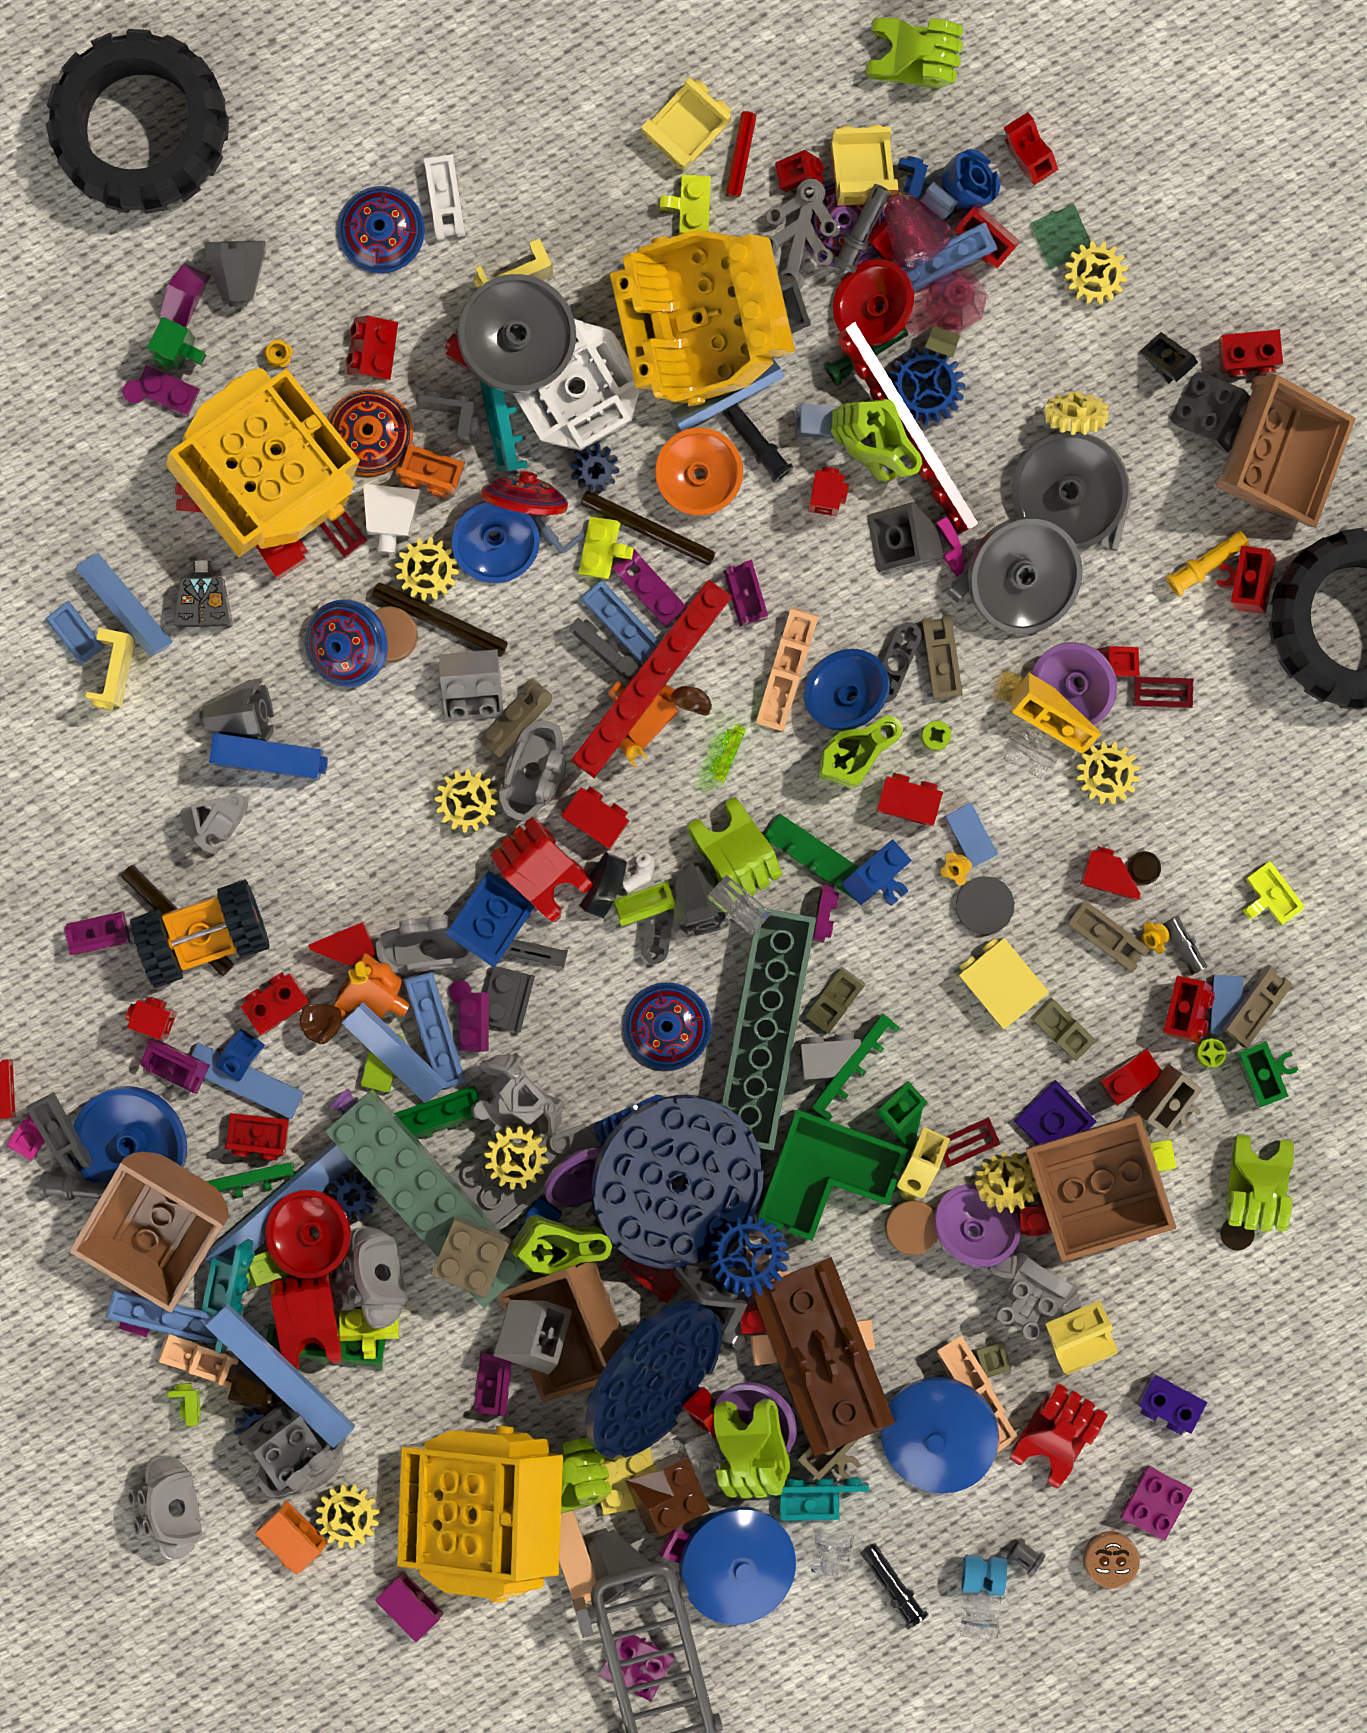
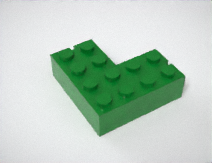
[756,1109,908,1241]

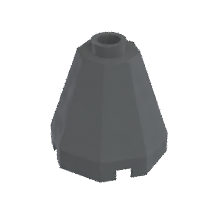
[205,240,266,307]
[199,679,274,741]
[674,863,737,937]
[588,1528,656,1605]

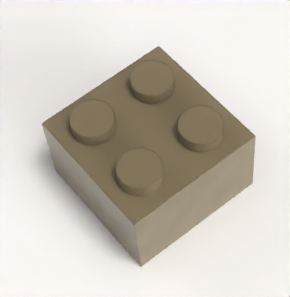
[431,1215,511,1298]

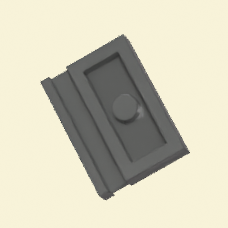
[487,966,535,1033]

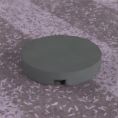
[956,876,1015,935]

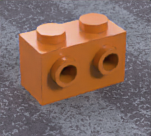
[255,1500,328,1575]

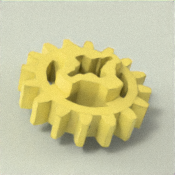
[1064,241,1128,306]
[1045,392,1109,435]
[395,537,459,602]
[1076,742,1140,805]
[435,769,499,833]
[483,1124,548,1190]
[975,1152,1039,1213]
[316,1483,380,1549]

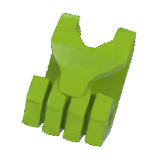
[865,18,963,89]
[831,399,922,482]
[818,715,903,788]
[687,797,783,904]
[1226,1133,1294,1231]
[509,1215,612,1274]
[714,1399,790,1499]
[555,1438,611,1514]

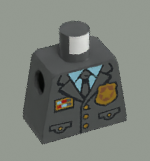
[174,560,233,628]

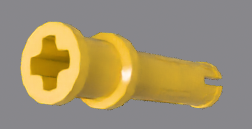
[1165,530,1250,597]

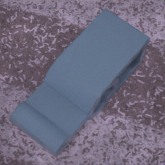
[918,182,958,229]
[795,404,872,439]

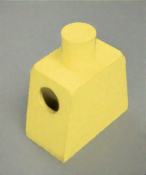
[897,1127,950,1201]

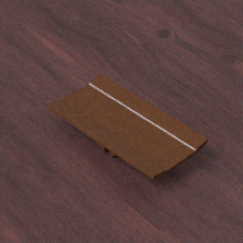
[752,1257,895,1456]

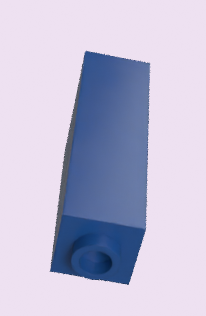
[209,733,328,780]

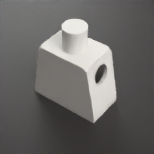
[364,484,421,554]

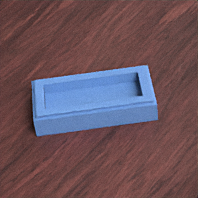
[45,601,105,665]
[945,803,998,868]
[1209,975,1243,1034]

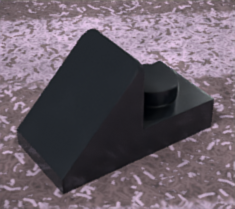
[1140,332,1198,384]

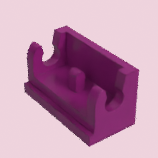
[723,559,768,627]
[65,911,131,955]
[141,1039,210,1094]
[474,1351,512,1416]
[375,1571,444,1642]

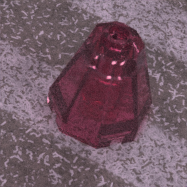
[884,192,954,269]
[925,271,988,332]

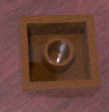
[625,1453,710,1537]

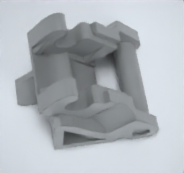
[180,793,248,854]

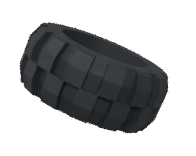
[46,29,229,214]
[1269,528,1367,710]

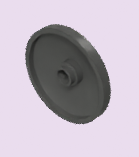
[458,274,576,393]
[1012,431,1130,549]
[968,516,1082,634]

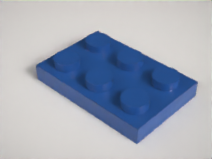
[446,870,535,968]

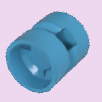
[962,1554,1007,1596]

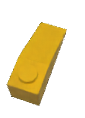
[1012,673,1101,754]

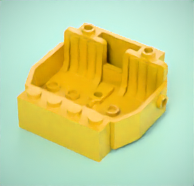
[610,230,795,406]
[166,368,360,558]
[397,1426,563,1602]

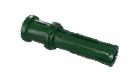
[823,326,909,386]

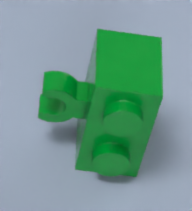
[147,316,207,371]
[1234,1041,1299,1107]

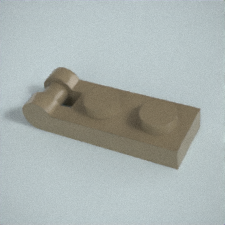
[922,615,963,700]
[479,679,552,758]
[1067,900,1150,973]
[1222,965,1292,1048]

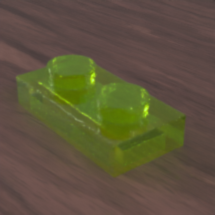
[710,724,746,784]

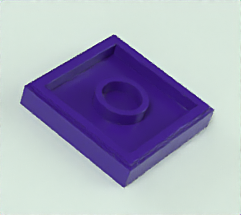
[1013,1080,1097,1144]

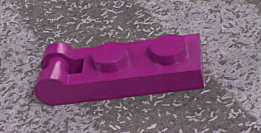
[611,547,687,627]

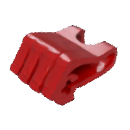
[490,817,594,922]
[270,1274,343,1370]
[1010,1384,1108,1489]

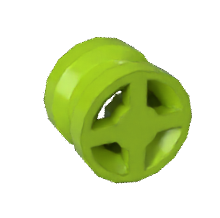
[921,721,951,751]
[1195,1038,1227,1068]

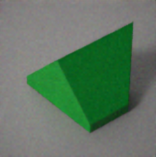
[875,1081,928,1151]

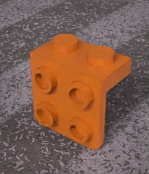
[395,444,465,499]

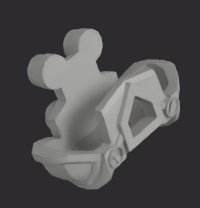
[499,720,566,822]
[376,914,475,975]
[471,1053,564,1139]
[329,1227,407,1329]
[988,1250,1081,1340]
[257,1423,348,1497]
[127,1456,202,1560]

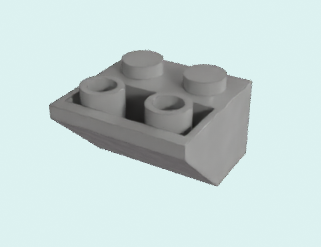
[439,649,504,722]
[799,1033,861,1080]
[493,1300,573,1374]

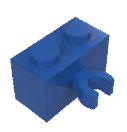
[841,839,912,906]

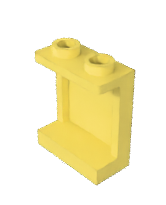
[641,77,732,172]
[830,125,899,206]
[473,238,553,289]
[85,628,135,711]
[957,937,1049,1030]
[1045,1300,1118,1375]

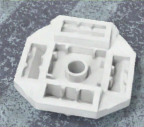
[513,319,640,451]

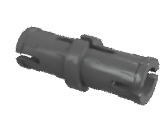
[1163,916,1208,976]

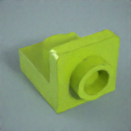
[246,1251,288,1291]
[167,1383,201,1426]

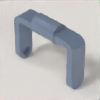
[535,515,586,553]

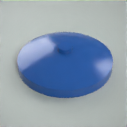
[73,1086,188,1183]
[881,1377,999,1493]
[679,1507,796,1625]

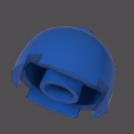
[941,149,1000,210]

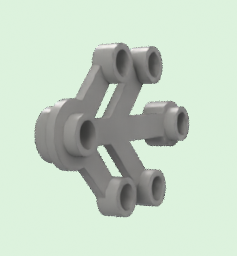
[765,179,840,289]

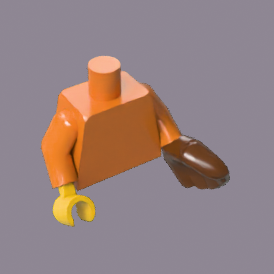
[607,681,712,767]
[299,953,410,1044]

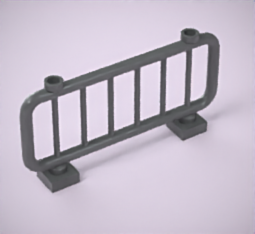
[572,1562,723,1733]

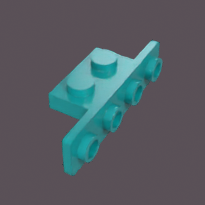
[201,1239,254,1354]
[780,1477,869,1521]

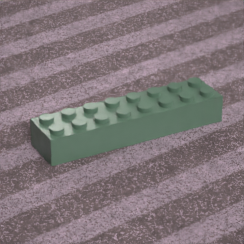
[722,907,816,1151]
[325,1089,527,1308]

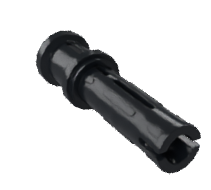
[722,403,794,483]
[860,1543,929,1629]

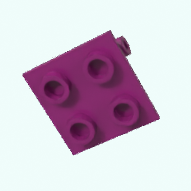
[1120,1465,1193,1541]
[599,1630,675,1702]

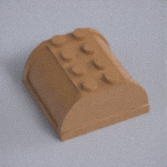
[1215,374,1356,528]
[1026,1114,1176,1262]
[69,1152,228,1313]
[498,1261,626,1402]

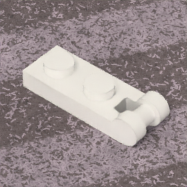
[424,154,466,240]

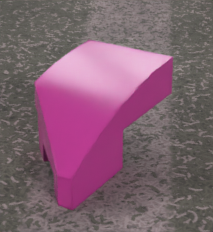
[936,516,964,577]
[7,1116,45,1162]

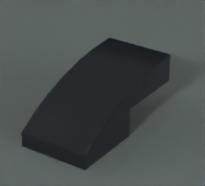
[579,852,627,918]

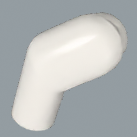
[622,853,655,894]

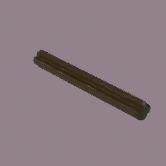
[581,491,715,565]
[372,582,508,657]
[121,865,234,976]

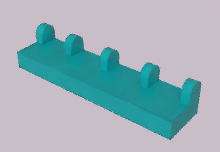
[479,379,528,472]

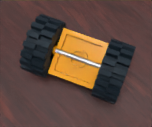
[130,879,270,988]

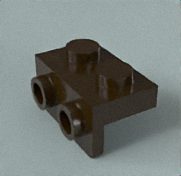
[227,1359,277,1415]

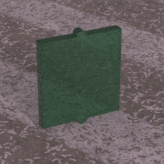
[1030,204,1091,270]

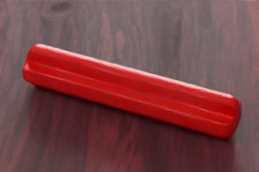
[726,111,757,198]

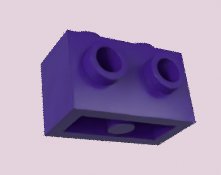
[1136,1373,1208,1435]

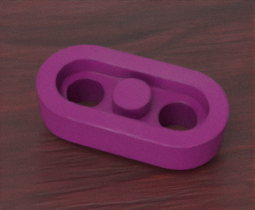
[812,883,839,943]

